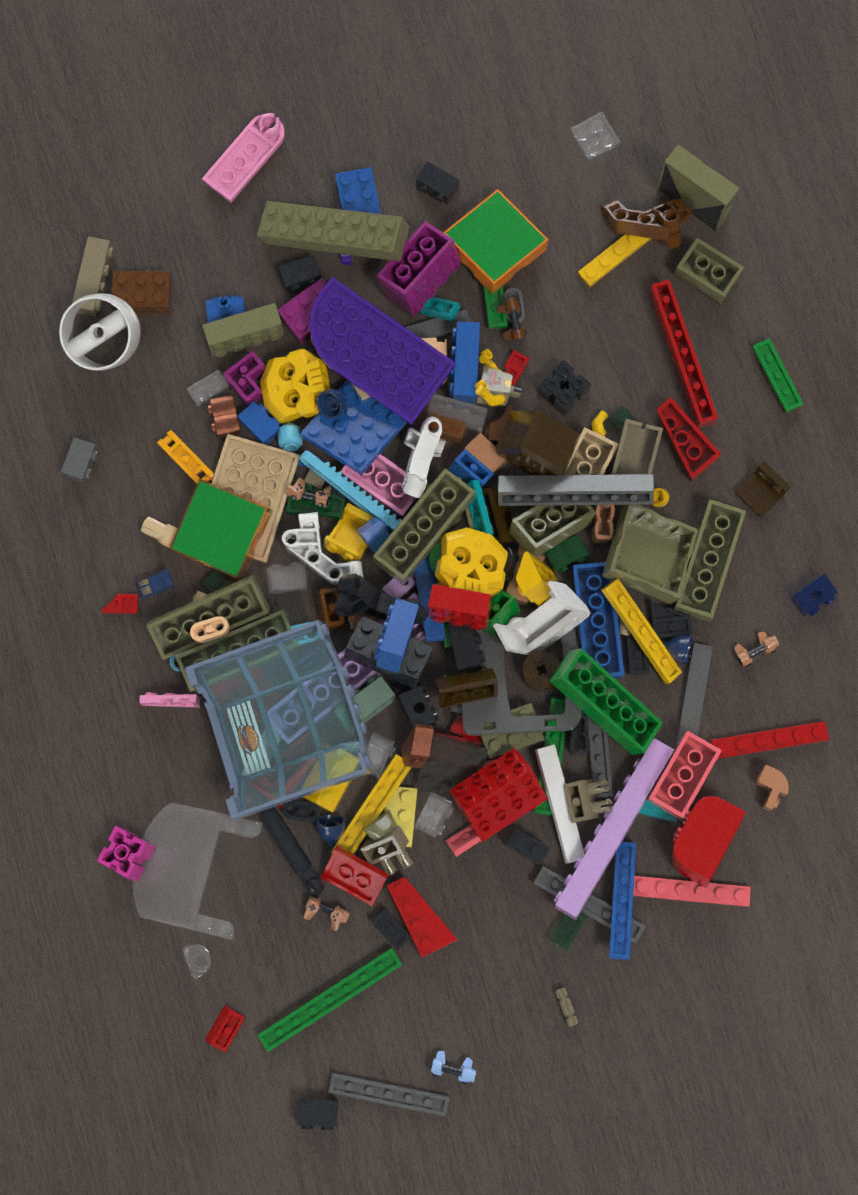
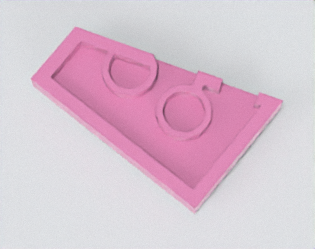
[140,692,200,708]

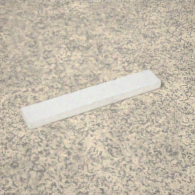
[535,744,585,864]

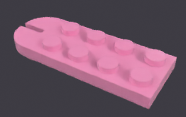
[202,113,285,203]

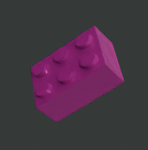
[278,278,327,346]

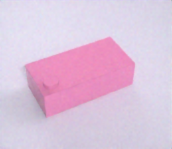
[341,454,417,519]

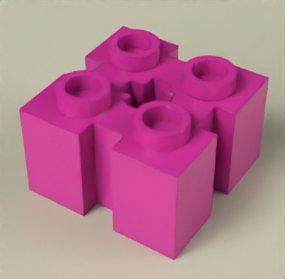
[97,826,156,882]

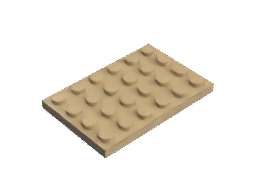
[211,434,300,563]

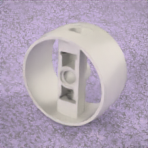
[59,293,141,371]

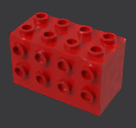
[449,747,548,842]

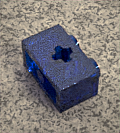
[791,574,838,617]

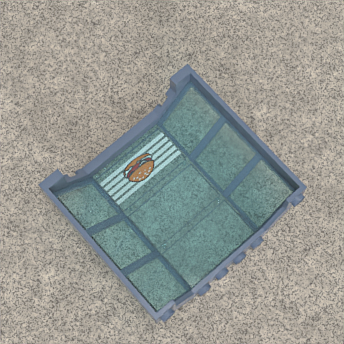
[185,620,372,820]

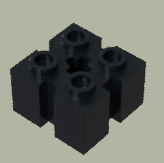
[537,360,591,417]

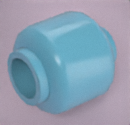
[278,423,303,452]

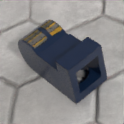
[136,569,175,599]

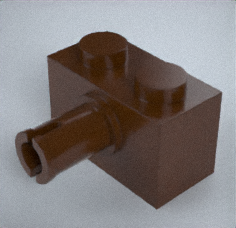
[314,587,345,632]

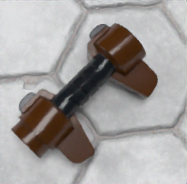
[498,297,527,340]

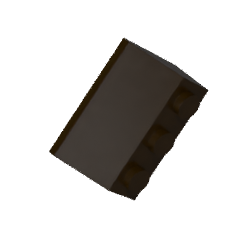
[482,487,517,546]
[435,668,498,708]

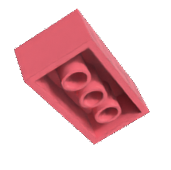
[647,731,722,820]

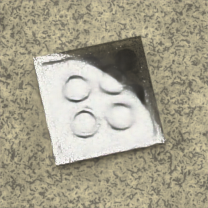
[415,733,488,799]

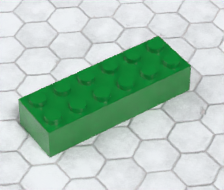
[550,648,663,755]

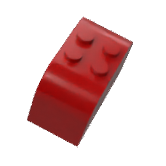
[671,796,746,888]

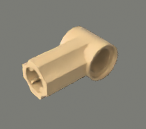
[141,516,179,549]

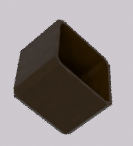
[495,410,580,476]

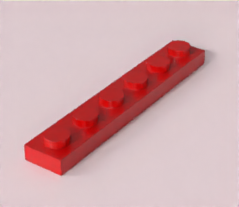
[710,721,829,759]

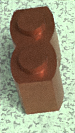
[208,395,241,439]

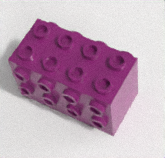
[377,221,461,316]

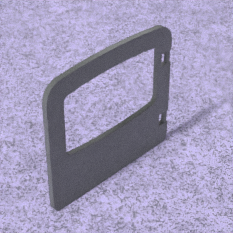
[462,609,581,736]

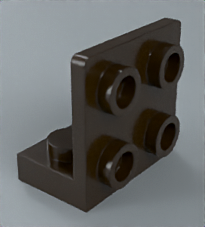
[735,461,791,518]

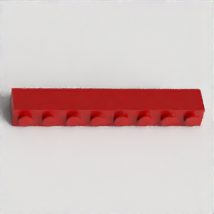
[649,280,718,429]

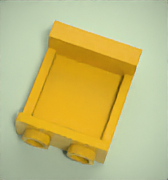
[324,503,374,562]

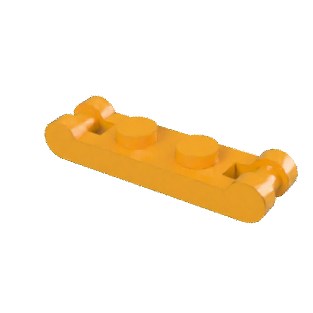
[156,430,214,485]

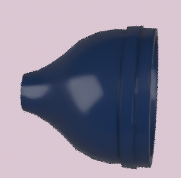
[317,389,346,419]
[663,635,692,664]
[316,814,346,847]

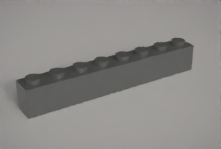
[498,474,654,506]

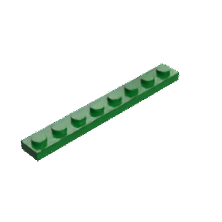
[257,948,402,1052]

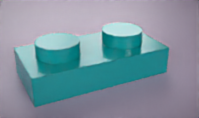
[420,297,461,321]

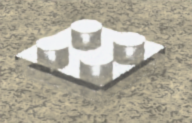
[570,112,621,161]

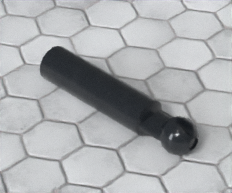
[259,807,324,895]

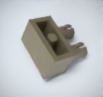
[564,779,613,823]
[360,825,414,876]

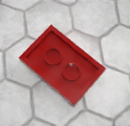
[321,846,389,906]

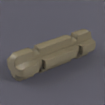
[555,988,578,1027]

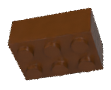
[112,271,172,314]

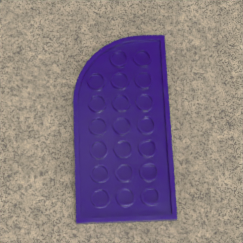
[310,277,456,425]

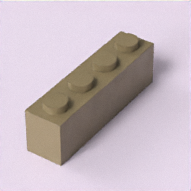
[72,236,114,316]

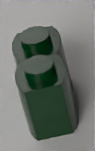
[544,534,589,574]

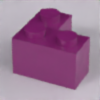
[223,351,265,407]

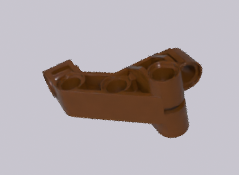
[601,199,691,248]

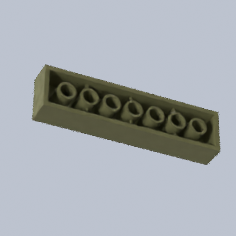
[257,201,410,261]

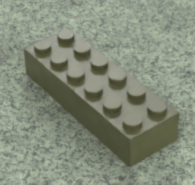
[373,468,476,585]
[674,499,746,622]
[146,574,270,660]
[175,610,299,694]

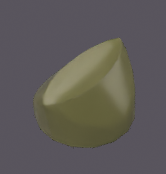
[364,810,397,841]

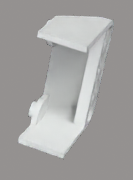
[493,581,590,655]

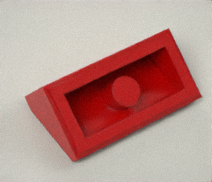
[205,1006,245,1053]

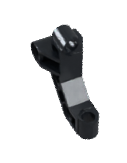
[334,574,428,625]

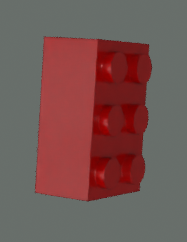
[428,584,491,630]

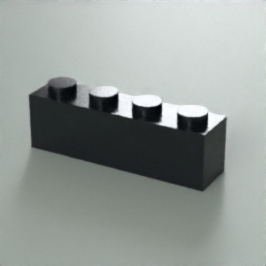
[447,622,486,673]

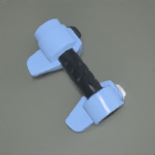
[431,1051,476,1084]

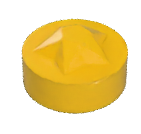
[652,488,669,507]

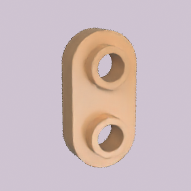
[190,616,230,643]

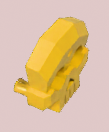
[260,349,331,424]
[435,527,508,597]

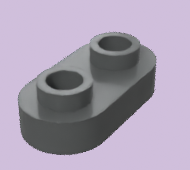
[504,288,525,325]

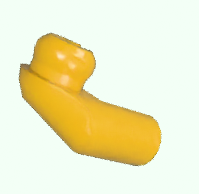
[591,410,608,437]

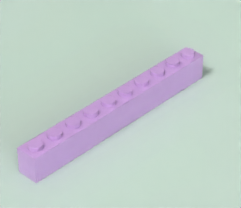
[554,738,674,920]

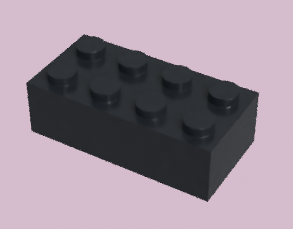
[344,616,433,689]

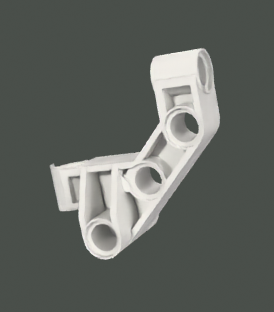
[402,416,446,498]
[282,512,363,585]

